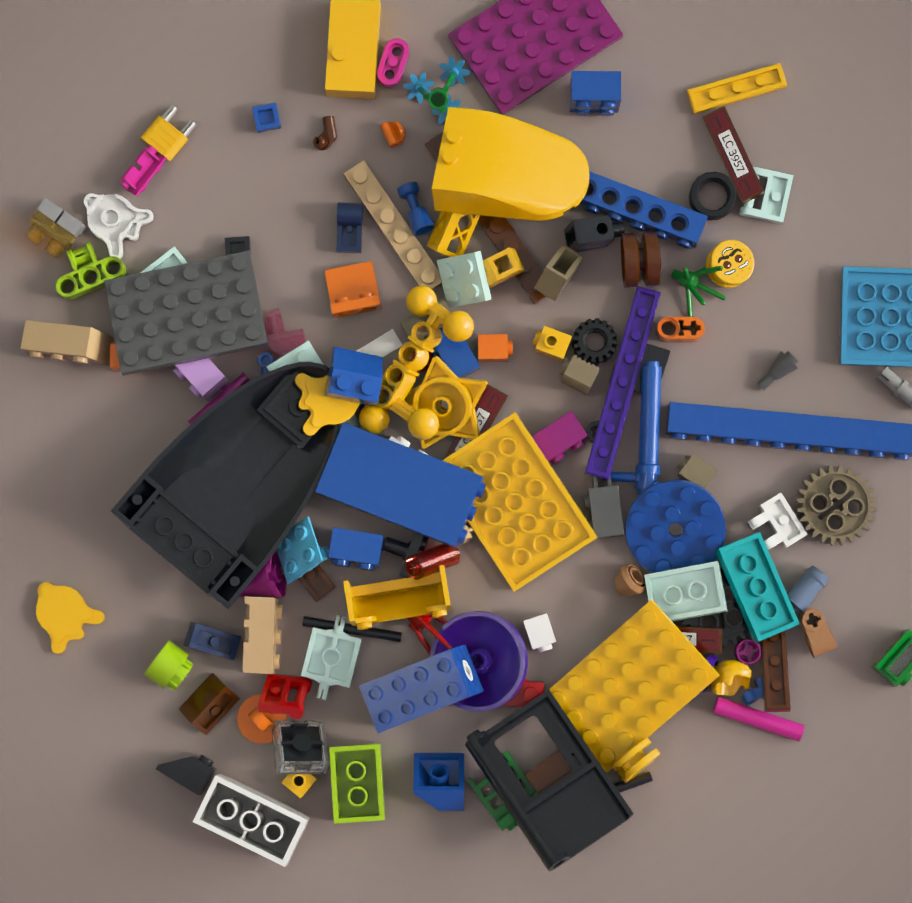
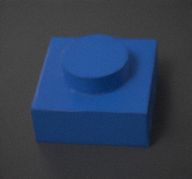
[252,102,281,133]

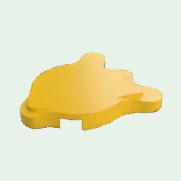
[295,373,360,436]
[36,582,105,654]

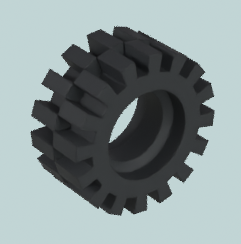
[572,318,617,365]

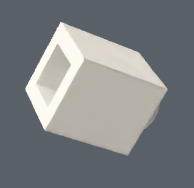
[523,613,556,653]

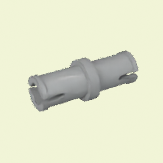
[876,366,912,408]

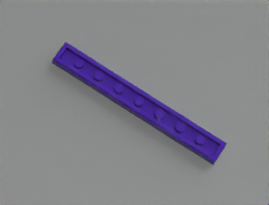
[584,286,661,480]

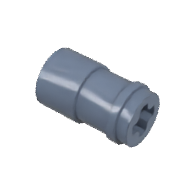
[787,565,829,613]

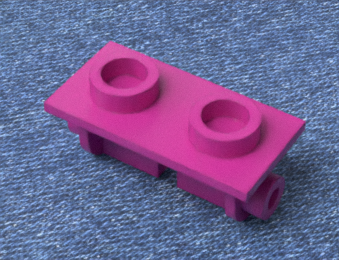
[120,145,167,196]

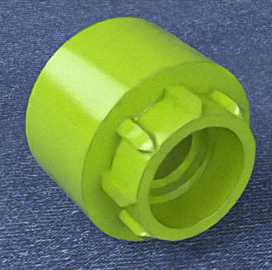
[143,640,193,690]

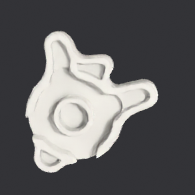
[83,193,154,259]

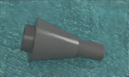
[757,351,798,391]

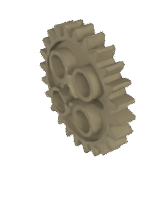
[795,465,877,546]

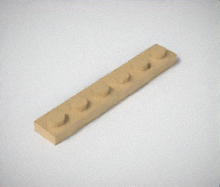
[343,160,442,290]

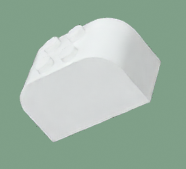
[193,774,310,867]

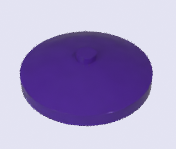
[430,611,528,712]

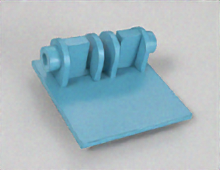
[277,516,329,584]

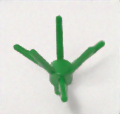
[671,266,726,317]

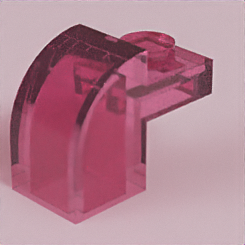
[266,308,306,357]

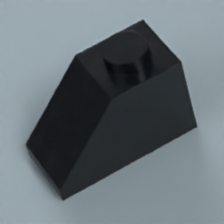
[156,754,217,795]

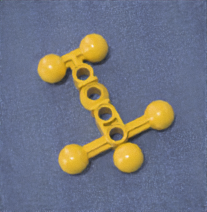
[358,285,474,440]

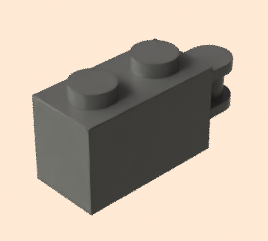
[583,476,624,539]

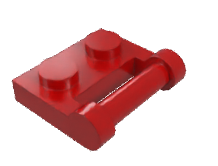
[258,674,312,719]

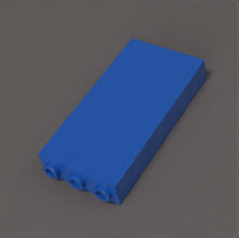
[315,423,486,548]

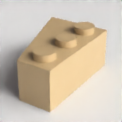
[243,596,283,674]

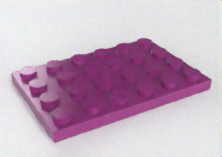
[448,0,623,115]

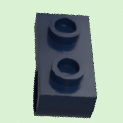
[336,202,363,253]

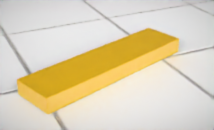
[686,63,787,115]

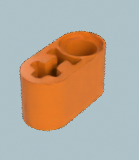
[656,317,705,343]

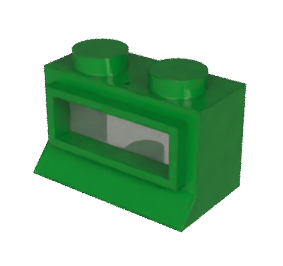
[871,629,912,687]

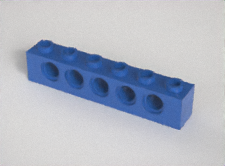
[579,171,708,249]

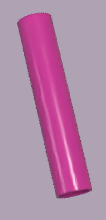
[713,696,804,742]

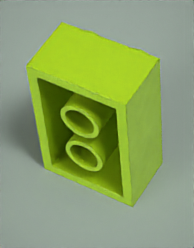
[329,743,386,824]

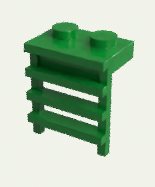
[467,751,538,831]

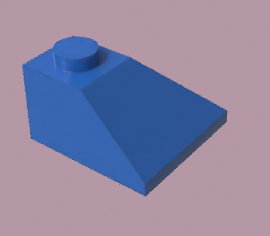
[413,753,464,811]

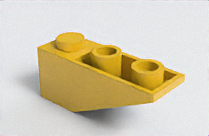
[483,247,525,289]

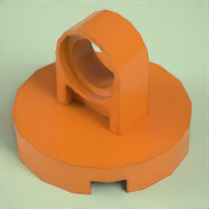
[237,694,287,744]

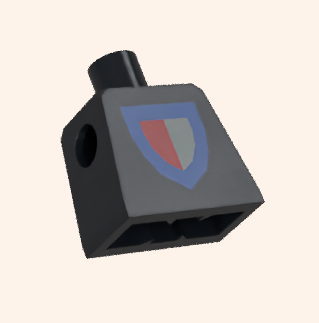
[564,216,625,252]

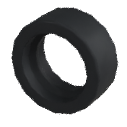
[689,171,737,221]

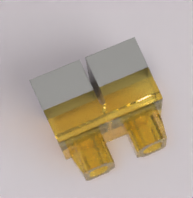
[26,197,87,258]

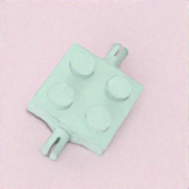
[301,615,362,700]

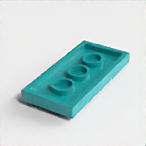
[715,532,800,643]

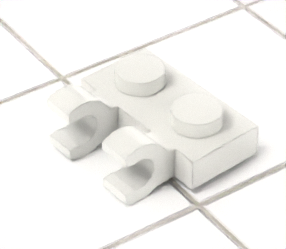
[747,493,808,550]

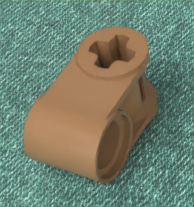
[798,608,837,658]

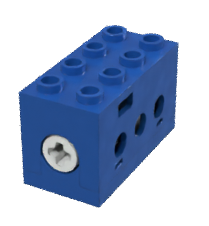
[359,645,484,734]

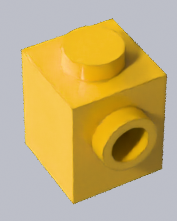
[532,326,572,362]

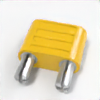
[140,105,196,162]

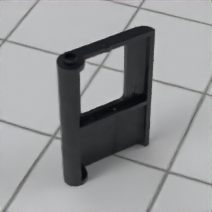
[465,689,634,871]

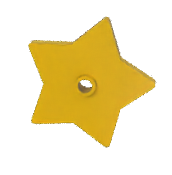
[404,356,488,449]

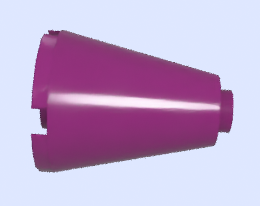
[239,550,287,599]

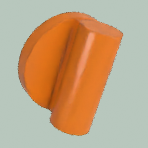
[380,121,405,148]

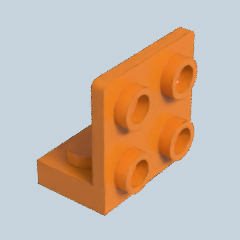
[325,261,382,318]

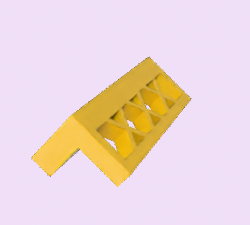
[426,211,480,257]

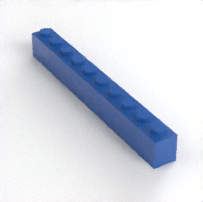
[666,402,912,460]

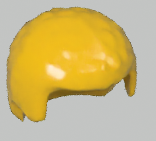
[711,660,751,696]

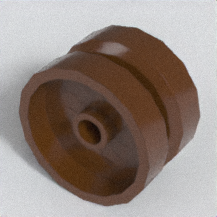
[620,231,661,288]

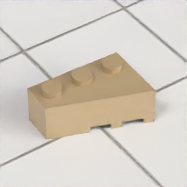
[20,320,114,366]

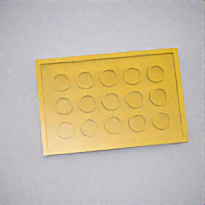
[442,412,598,592]
[549,599,719,772]

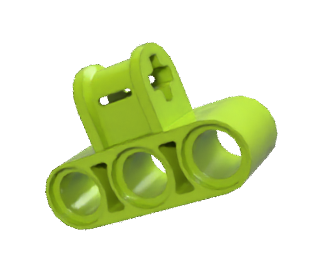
[56,241,127,301]

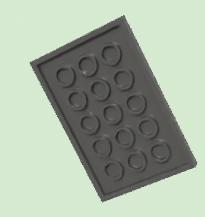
[104,251,269,376]

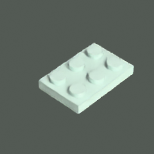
[644,561,727,622]

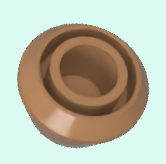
[614,564,646,597]

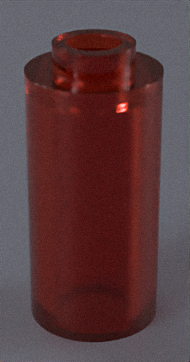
[405,543,460,580]

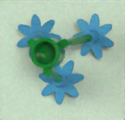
[403,56,470,124]

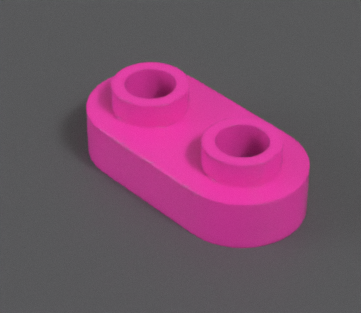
[377,38,409,87]

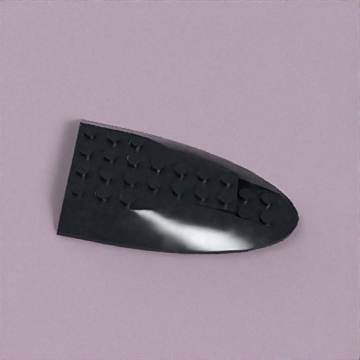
[111,362,339,609]

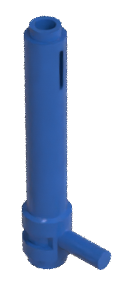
[610,361,662,495]

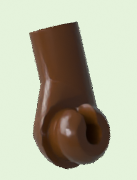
[313,116,337,150]

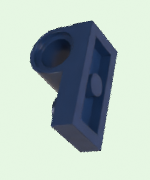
[183,622,241,660]

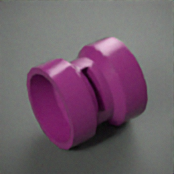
[734,639,761,664]

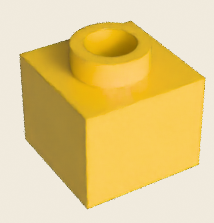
[282,770,318,799]

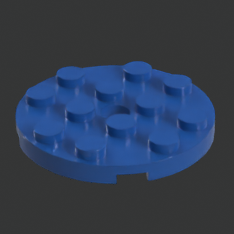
[626,479,726,573]

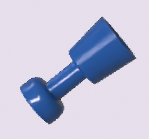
[397,182,435,236]

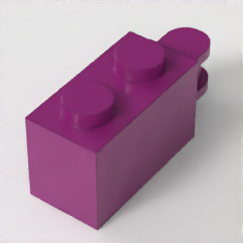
[532,411,588,465]

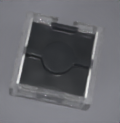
[272,720,329,775]

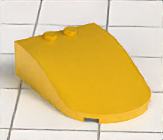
[432,107,589,221]

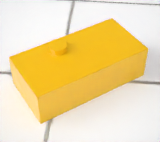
[325,0,381,99]

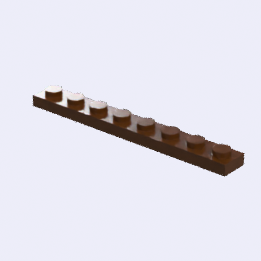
[425,132,545,305]

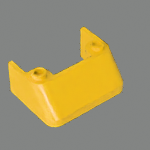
[343,565,451,630]

